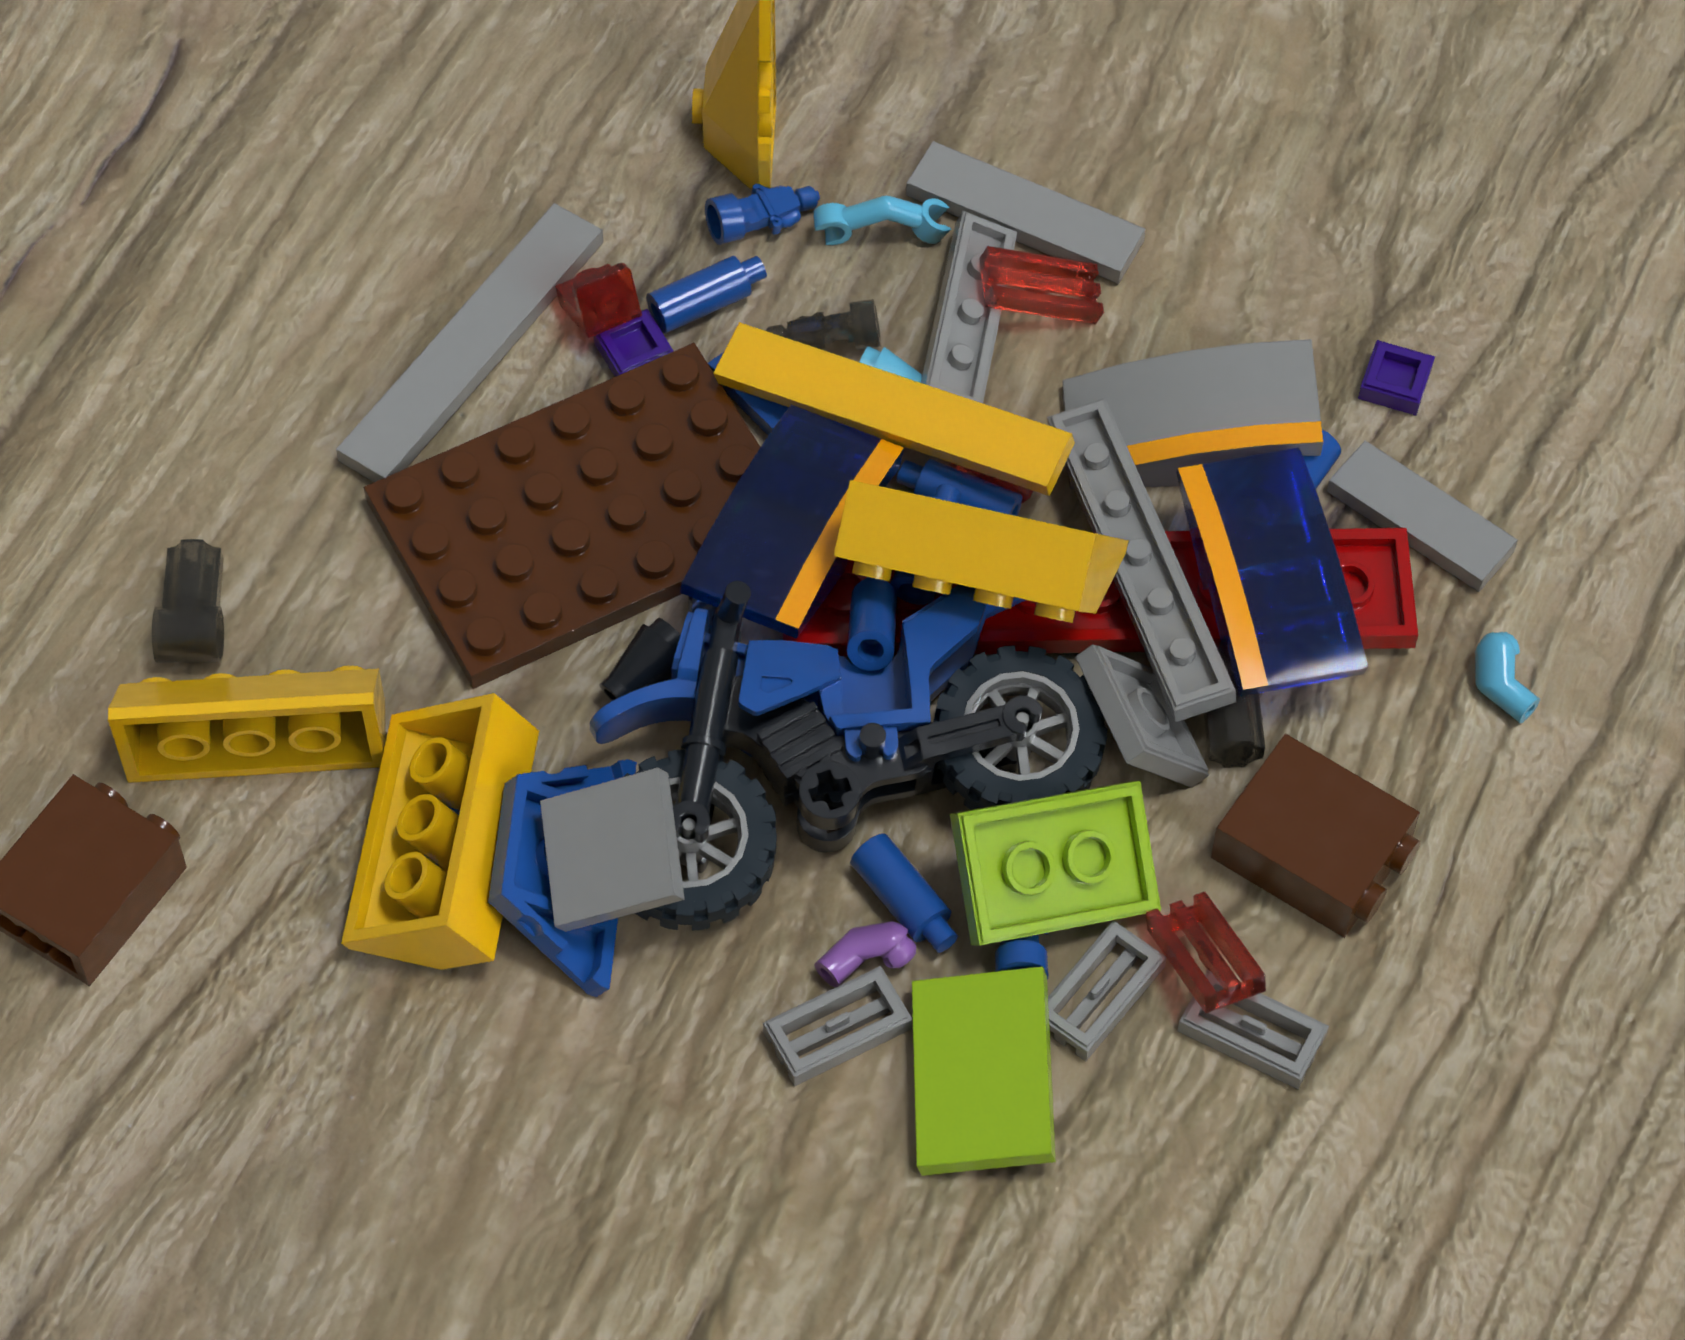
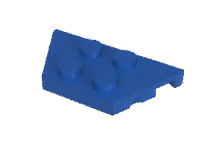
[488,759,637,997]

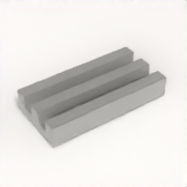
[1048,920,1167,1061]
[763,966,913,1087]
[1178,968,1329,1089]

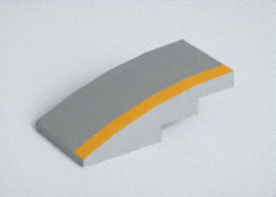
[1062,339,1323,489]

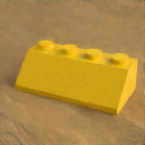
[834,480,1129,623]
[108,666,386,783]
[341,693,539,970]

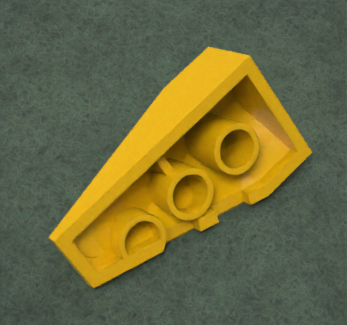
[692,0,777,190]

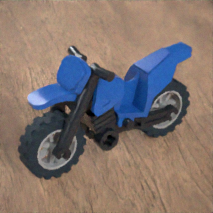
[590,580,1107,931]

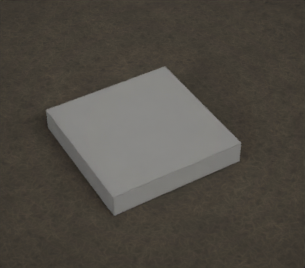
[1075,644,1209,787]
[540,768,685,932]

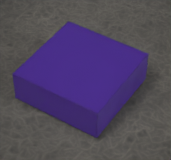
[593,309,673,377]
[1358,340,1435,416]

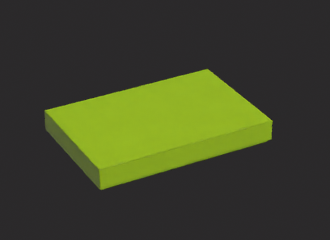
[950,781,1161,946]
[912,966,1056,1176]

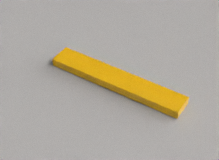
[713,322,1075,496]

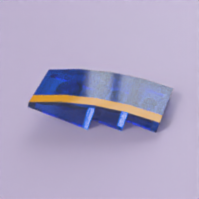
[680,405,904,639]
[1176,447,1368,697]

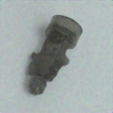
[766,299,881,350]

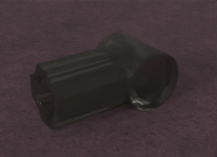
[152,539,224,663]
[1204,641,1265,768]

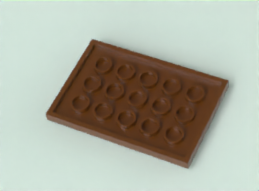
[364,343,809,689]

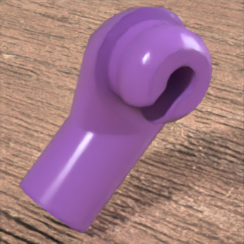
[815,921,916,987]

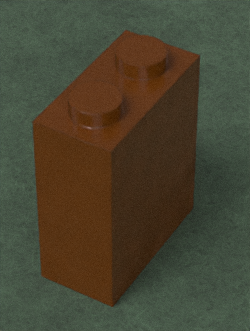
[1211,733,1421,938]
[0,774,187,986]

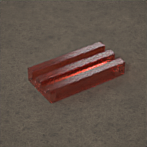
[979,246,1104,325]
[1146,891,1266,1013]

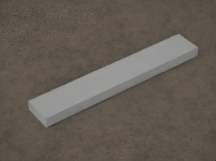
[336,203,603,482]
[1047,398,1236,722]

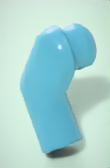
[1475,632,1540,723]

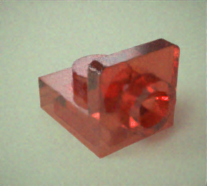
[555,262,642,338]

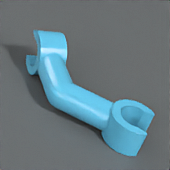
[813,195,951,245]

